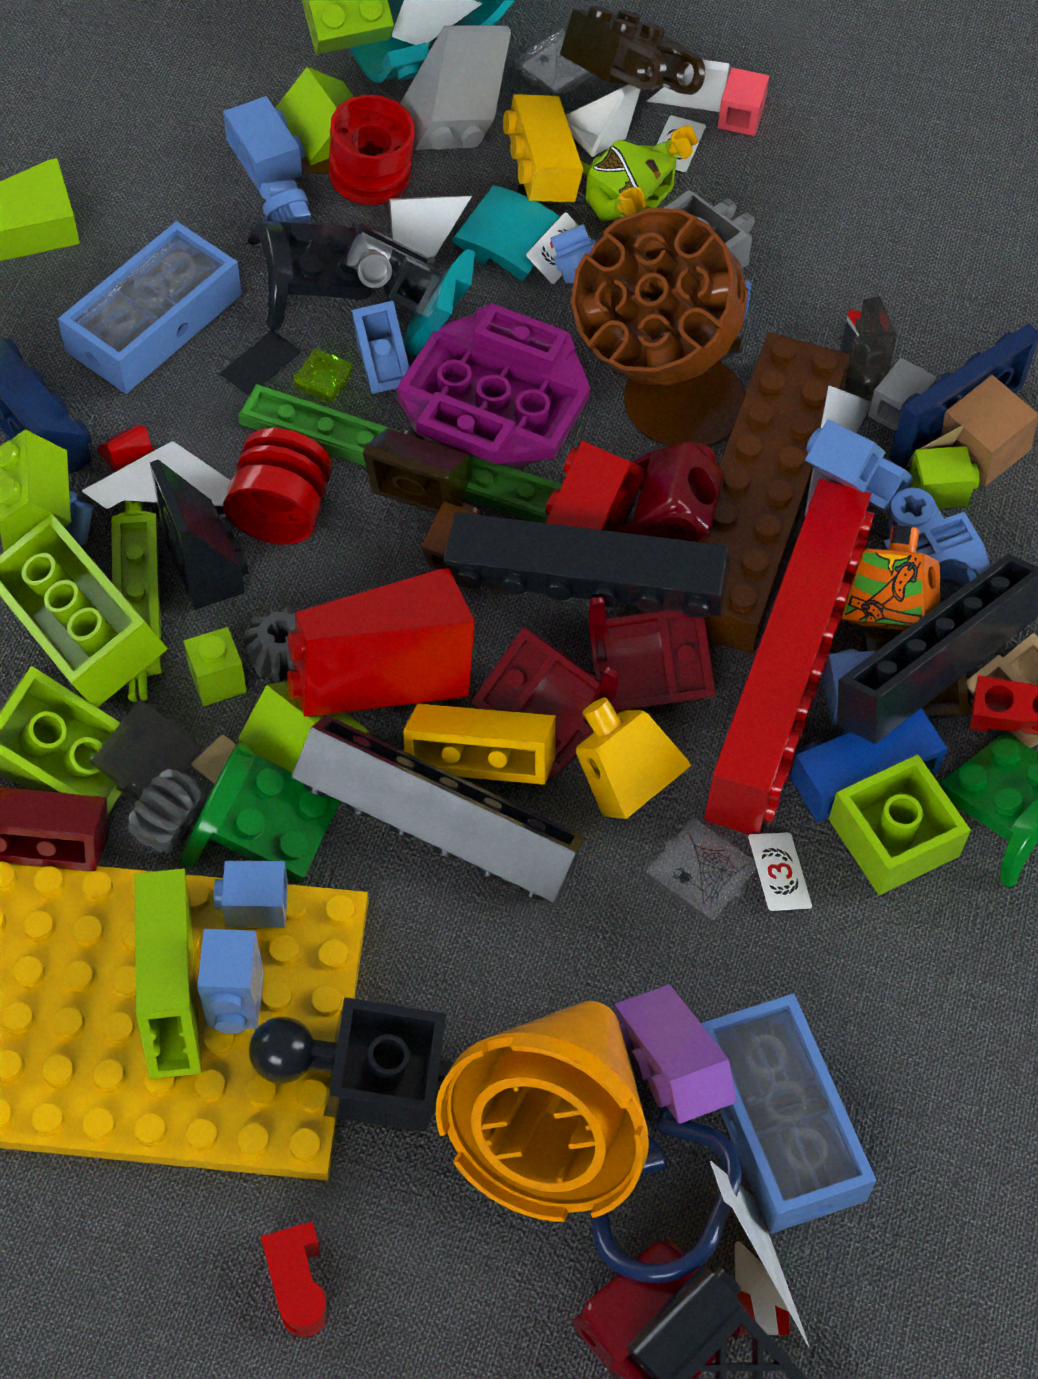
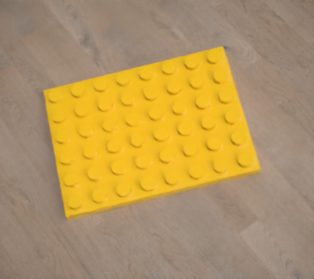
[0,862,369,1181]

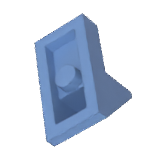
[351,301,409,394]

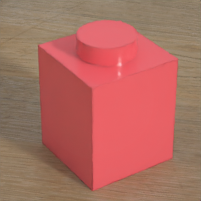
[717,67,770,136]

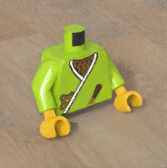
[579,126,699,222]

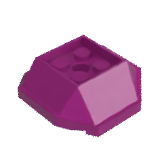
[397,303,590,469]

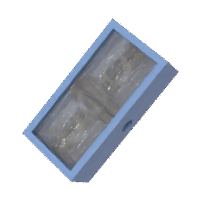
[58,221,242,394]
[701,993,876,1234]

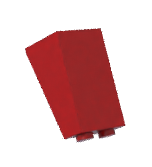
[287,568,475,717]

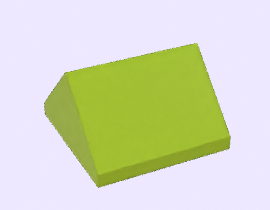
[275,67,354,165]
[238,681,370,773]

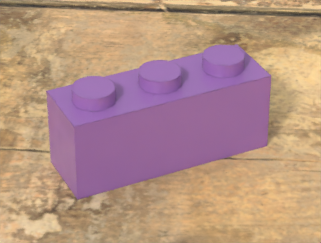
[614,984,737,1124]

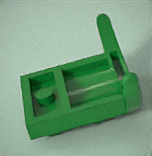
[940,732,1038,888]
[180,743,340,884]

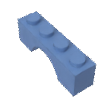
[805,419,914,516]

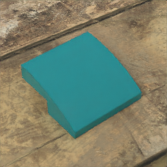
[452,185,560,282]
[403,249,475,357]

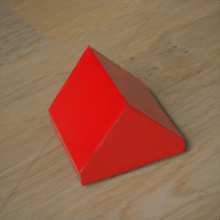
[97,424,153,472]

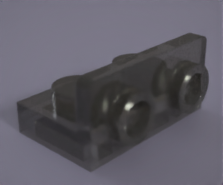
[844,296,897,395]

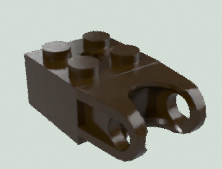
[559,5,705,95]

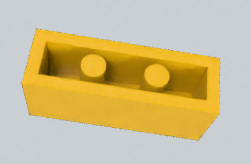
[503,94,583,202]
[403,704,556,785]

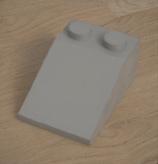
[400,26,511,150]

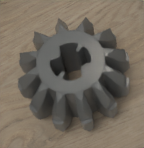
[243,603,295,683]
[128,769,206,853]

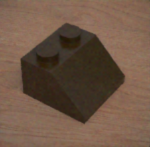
[363,428,472,513]

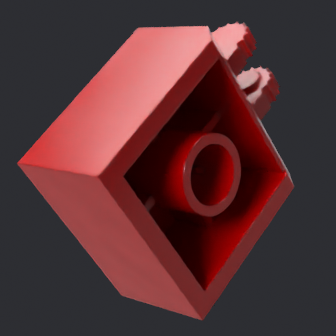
[545,441,647,531]

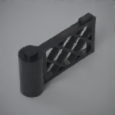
[625,1266,808,1379]

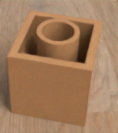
[941,375,1038,487]

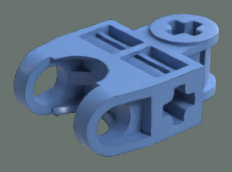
[882,488,991,587]

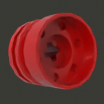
[328,95,415,205]
[223,428,333,545]

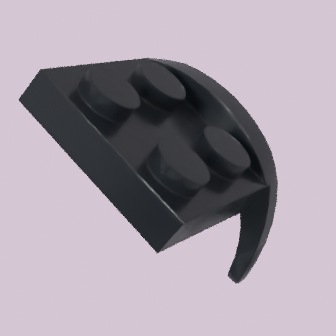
[248,221,371,330]

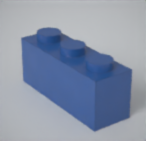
[790,708,948,823]

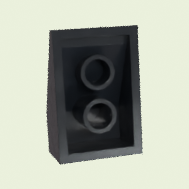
[149,460,249,610]

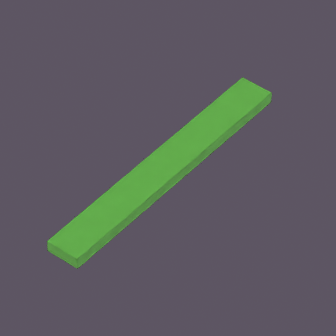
[238,384,562,523]

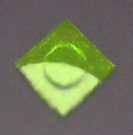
[294,348,353,403]

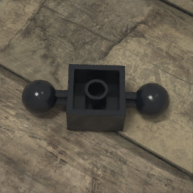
[249,997,454,1132]

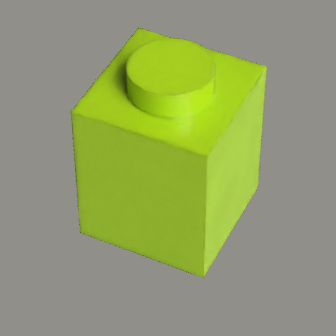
[909,446,979,509]
[183,627,247,706]

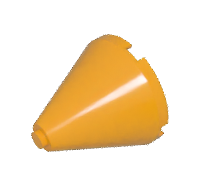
[436,1001,649,1222]

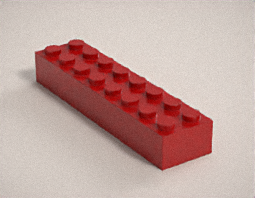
[704,478,875,835]

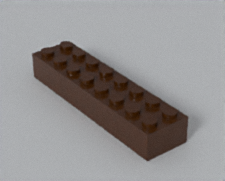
[698,332,851,654]

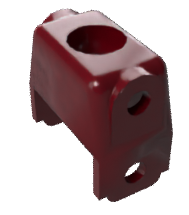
[613,441,723,542]
[572,1239,745,1379]

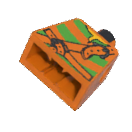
[842,525,940,631]

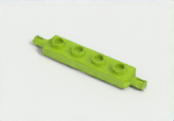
[111,501,162,703]

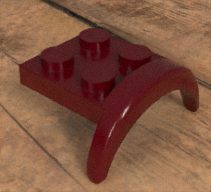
[589,597,716,714]
[470,627,619,786]

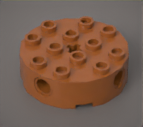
[571,208,748,386]

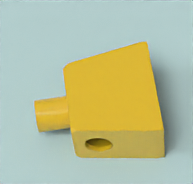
[576,698,691,819]

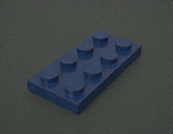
[889,323,1038,468]

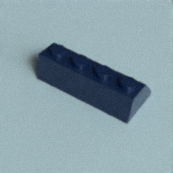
[0,335,92,475]

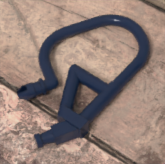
[590,1106,742,1283]

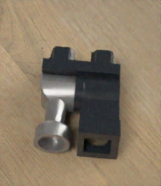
[343,223,441,314]

